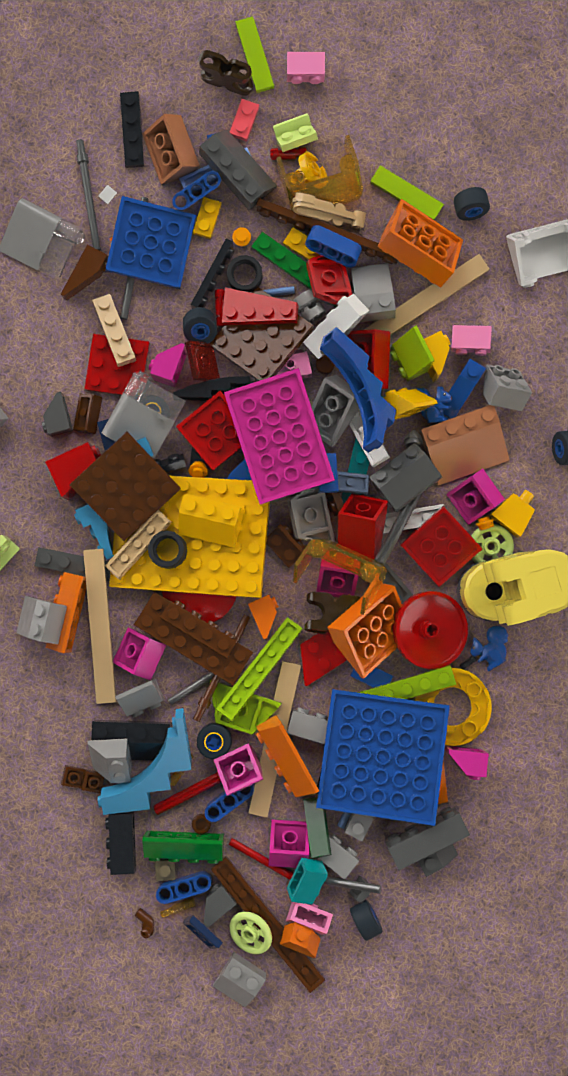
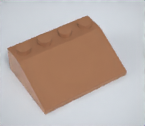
[419,405,510,486]

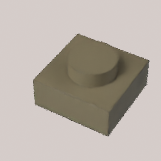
[155,859,176,881]

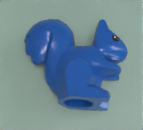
[417,386,452,423]
[470,625,508,672]

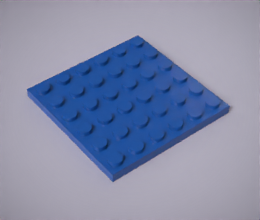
[316,689,450,826]

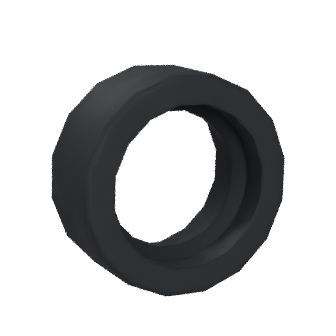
[227,255,263,292]
[148,531,187,569]

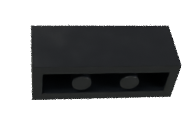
[105,811,136,875]

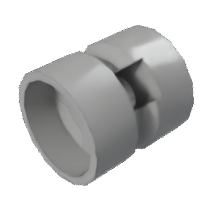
[293,289,326,324]

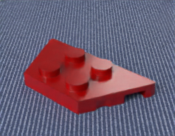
[306,255,352,306]
[300,630,347,686]

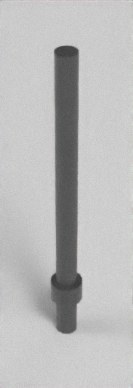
[76,139,101,251]

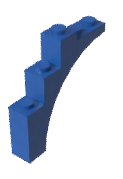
[320,327,396,453]

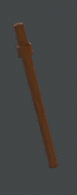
[193,614,250,722]

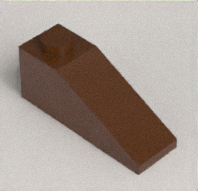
[61,244,108,300]

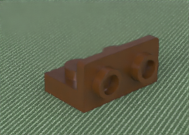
[266,524,306,568]

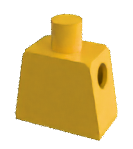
[489,490,535,538]

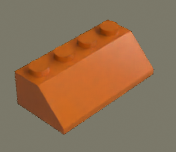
[44,572,87,653]
[256,715,319,797]

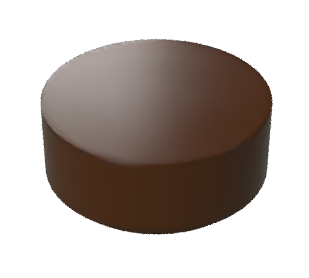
[316,355,335,375]
[192,813,211,834]

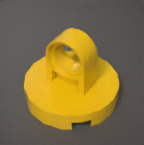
[291,151,328,189]

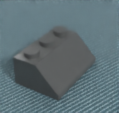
[369,443,442,512]

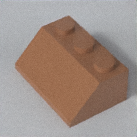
[142,114,200,185]

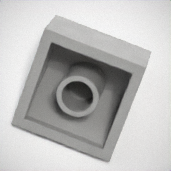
[115,678,165,718]
[88,739,132,783]
[213,952,266,1007]

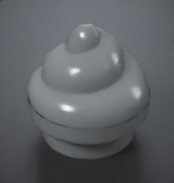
[404,430,423,448]

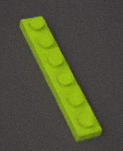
[216,617,303,721]
[357,665,456,699]

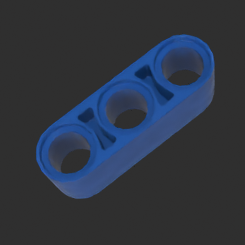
[172,171,221,211]
[305,225,362,267]
[205,784,254,822]
[156,871,212,904]

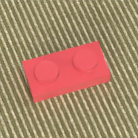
[230,99,260,141]

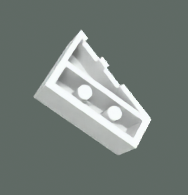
[303,294,369,359]

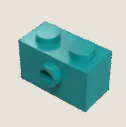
[287,858,328,905]

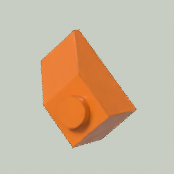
[248,595,279,639]
[280,922,320,958]

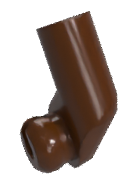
[134,908,154,938]

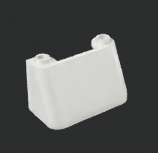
[506,219,568,288]

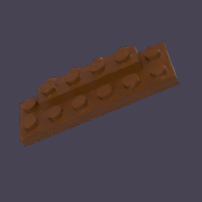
[133,592,253,686]

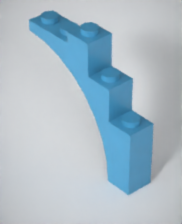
[74,436,154,560]

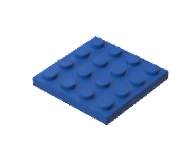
[105,196,196,289]

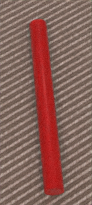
[228,838,294,880]

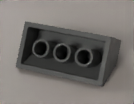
[199,130,277,210]

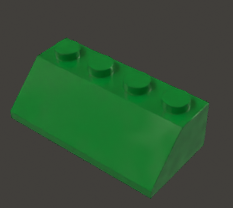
[142,830,224,864]

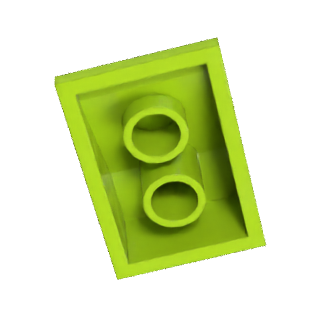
[390,325,434,382]

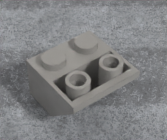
[483,364,532,411]

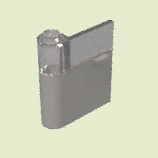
[0,198,85,281]
[101,371,186,459]

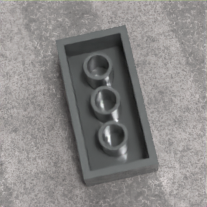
[385,807,470,870]

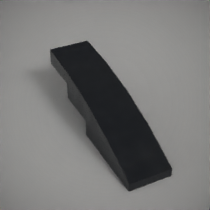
[173,376,251,401]

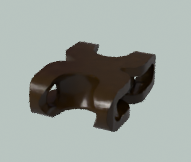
[198,50,253,96]
[304,592,361,634]

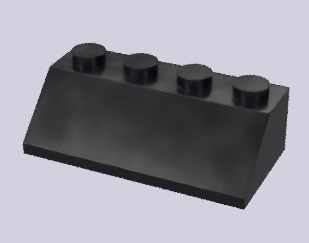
[91,720,172,761]

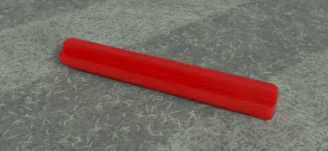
[153,772,221,815]

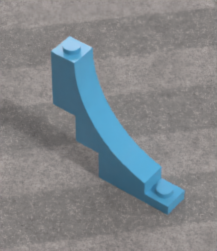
[98,708,192,815]

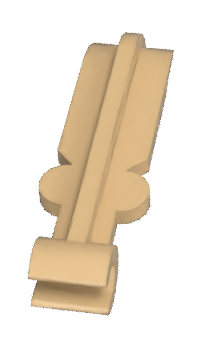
[292,192,366,230]

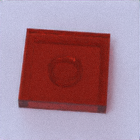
[185,341,220,381]

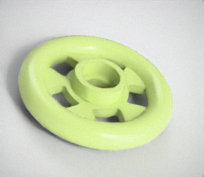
[471,524,514,564]
[229,912,272,954]

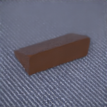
[73,393,102,434]

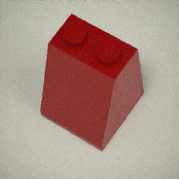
[45,442,101,500]
[338,493,388,560]

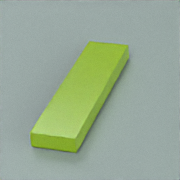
[235,16,274,93]
[370,165,444,220]

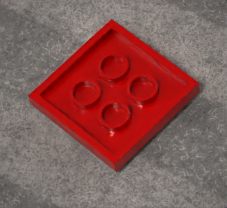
[84,334,150,398]
[176,391,242,471]
[400,505,482,587]

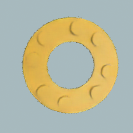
[414,668,492,746]

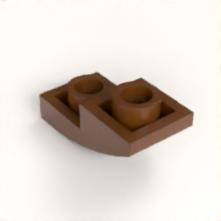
[61,765,104,794]

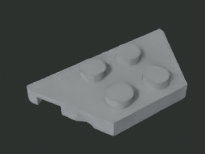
[287,489,336,547]

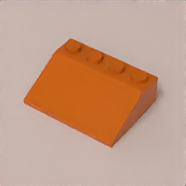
[378,199,463,288]
[327,583,402,678]

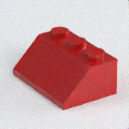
[345,329,391,389]

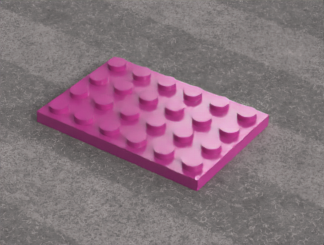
[224,368,335,505]

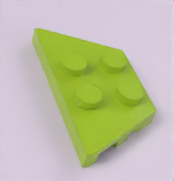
[210,680,281,735]

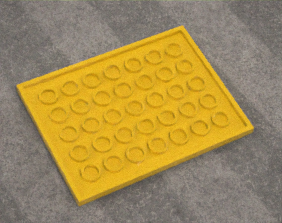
[109,476,270,598]

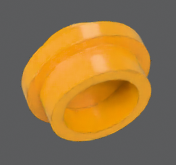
[232,227,251,247]
[189,461,208,478]
[475,515,495,530]

